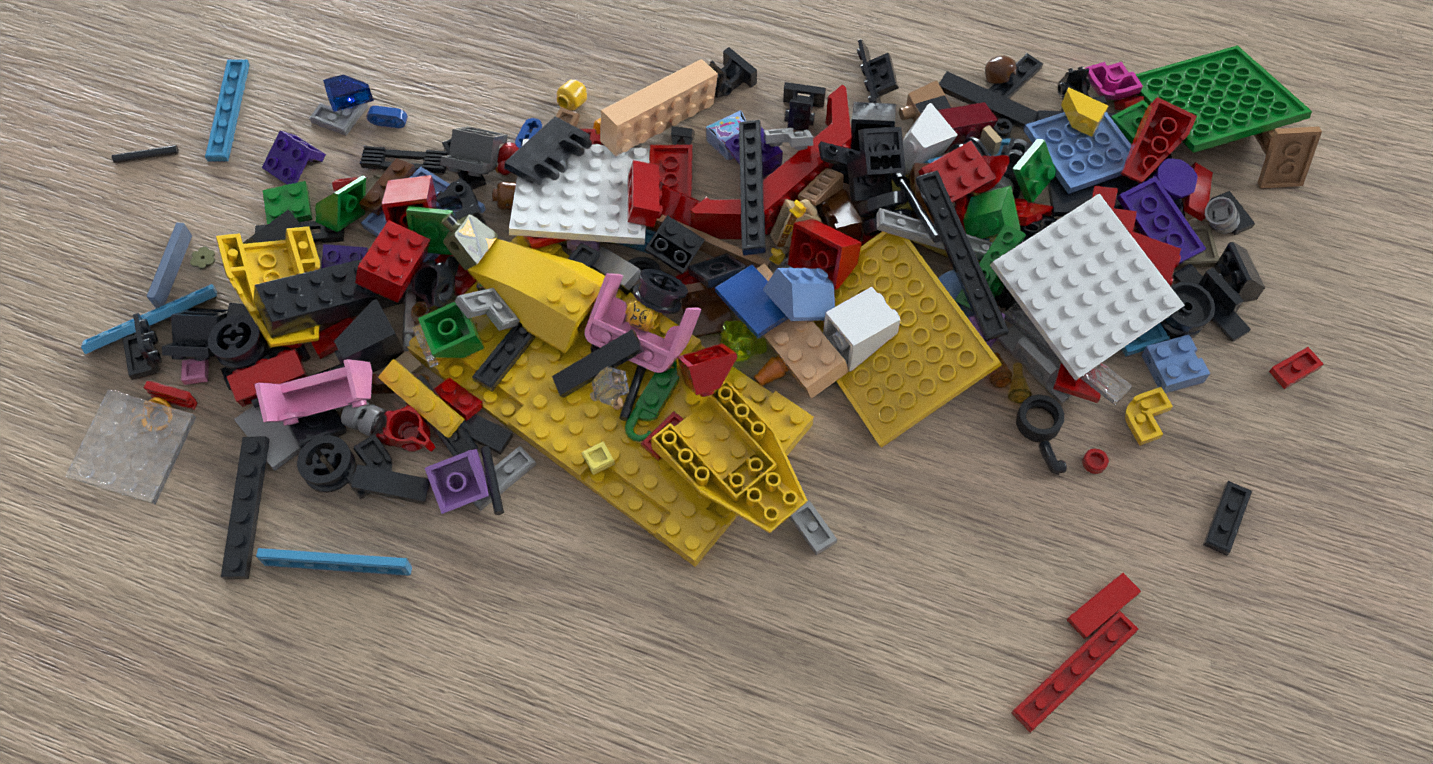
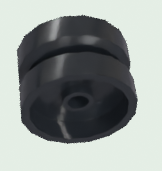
[857,190,912,236]
[1160,282,1215,339]

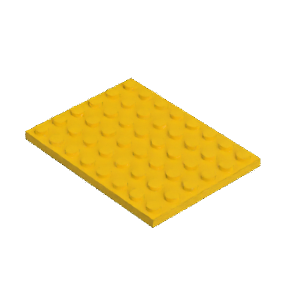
[813,231,1002,448]

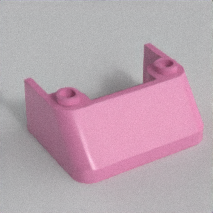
[585,273,702,373]
[255,359,372,426]

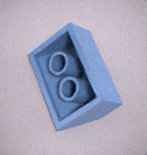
[763,267,835,321]

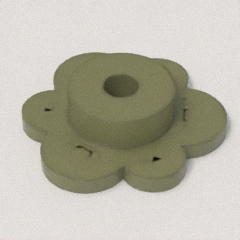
[190,246,215,269]

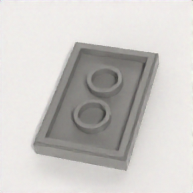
[234,406,301,471]

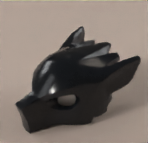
[411,256,459,311]

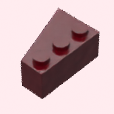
[937,102,998,154]

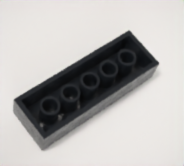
[254,259,406,338]

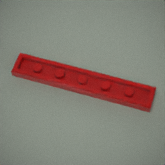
[1011,610,1139,733]

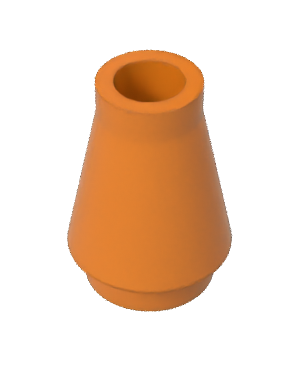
[753,355,788,386]

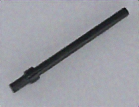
[892,173,942,243]

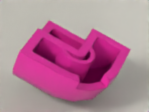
[1085,62,1143,100]

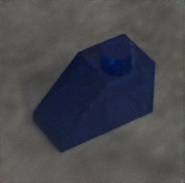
[323,74,374,112]

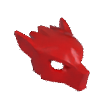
[376,402,436,452]

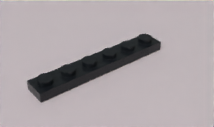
[221,436,270,580]

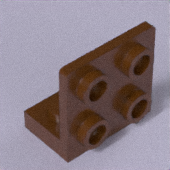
[681,282,734,337]

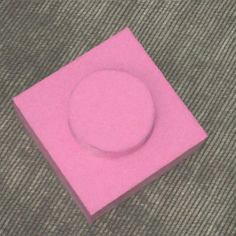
[181,359,209,385]

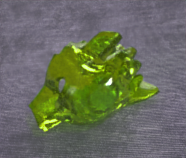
[718,321,767,362]

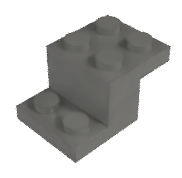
[440,126,508,177]

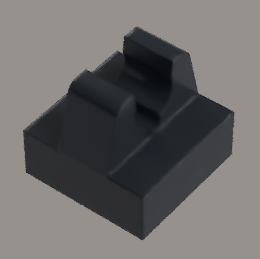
[671,126,695,145]

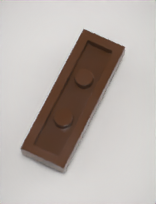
[359,158,416,216]

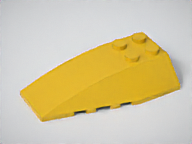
[216,226,320,347]
[468,238,605,354]

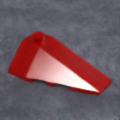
[1121,97,1197,184]

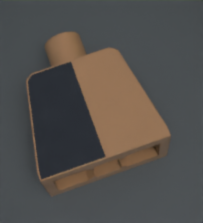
[899,80,952,123]

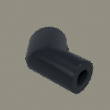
[1039,441,1067,475]

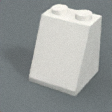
[903,103,957,175]
[823,287,900,371]

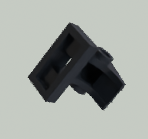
[709,47,757,98]
[1057,66,1107,111]
[783,82,826,131]
[436,178,487,226]

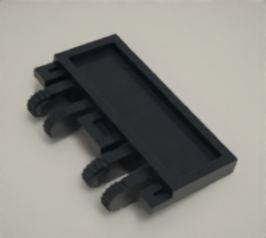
[504,116,592,185]

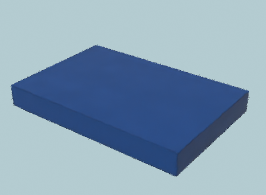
[715,265,789,338]

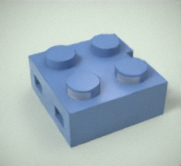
[1141,335,1210,393]

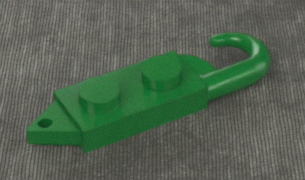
[625,361,680,442]

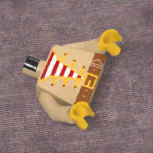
[769,199,821,265]

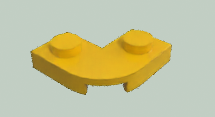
[1125,387,1173,446]

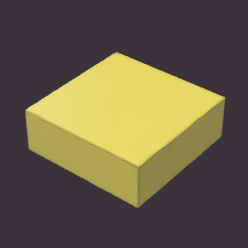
[582,441,615,475]

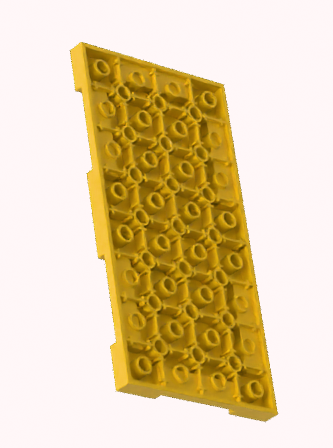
[407,236,814,567]

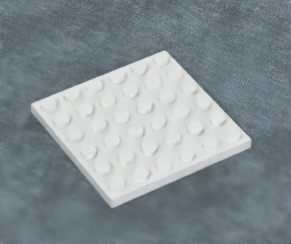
[509,139,650,245]
[990,194,1185,380]

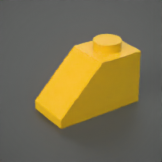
[1061,88,1108,137]

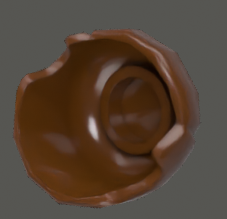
[985,55,1017,84]

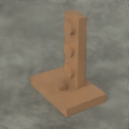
[1254,126,1322,188]

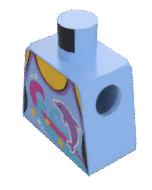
[706,110,746,160]

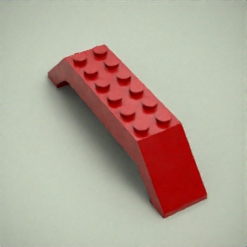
[691,84,852,239]

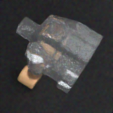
[590,366,629,410]

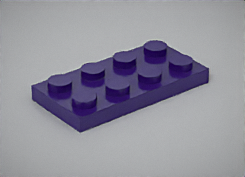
[1117,176,1206,265]

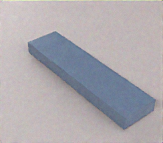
[147,222,192,308]

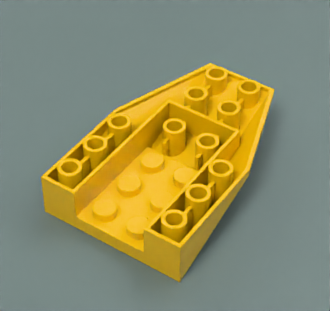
[652,379,808,533]

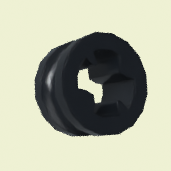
[993,118,1013,139]

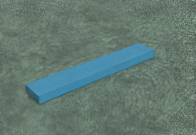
[205,59,250,162]
[81,284,217,354]
[256,548,412,576]

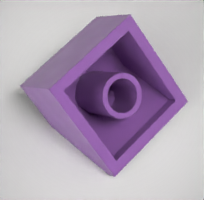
[425,449,489,514]

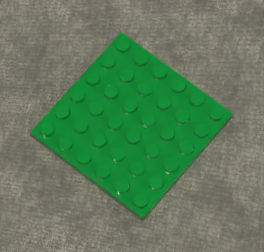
[1135,45,1312,153]

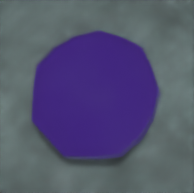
[1153,159,1198,200]

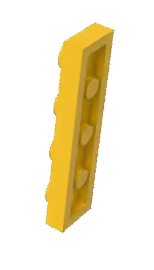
[378,359,465,438]

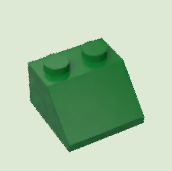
[315,176,366,232]
[963,186,1021,240]
[418,302,484,358]

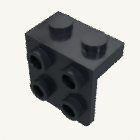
[123,313,162,380]

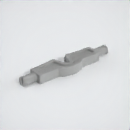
[402,274,416,351]

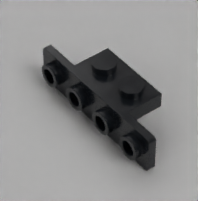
[857,39,899,103]
[818,141,892,184]
[1173,264,1251,342]

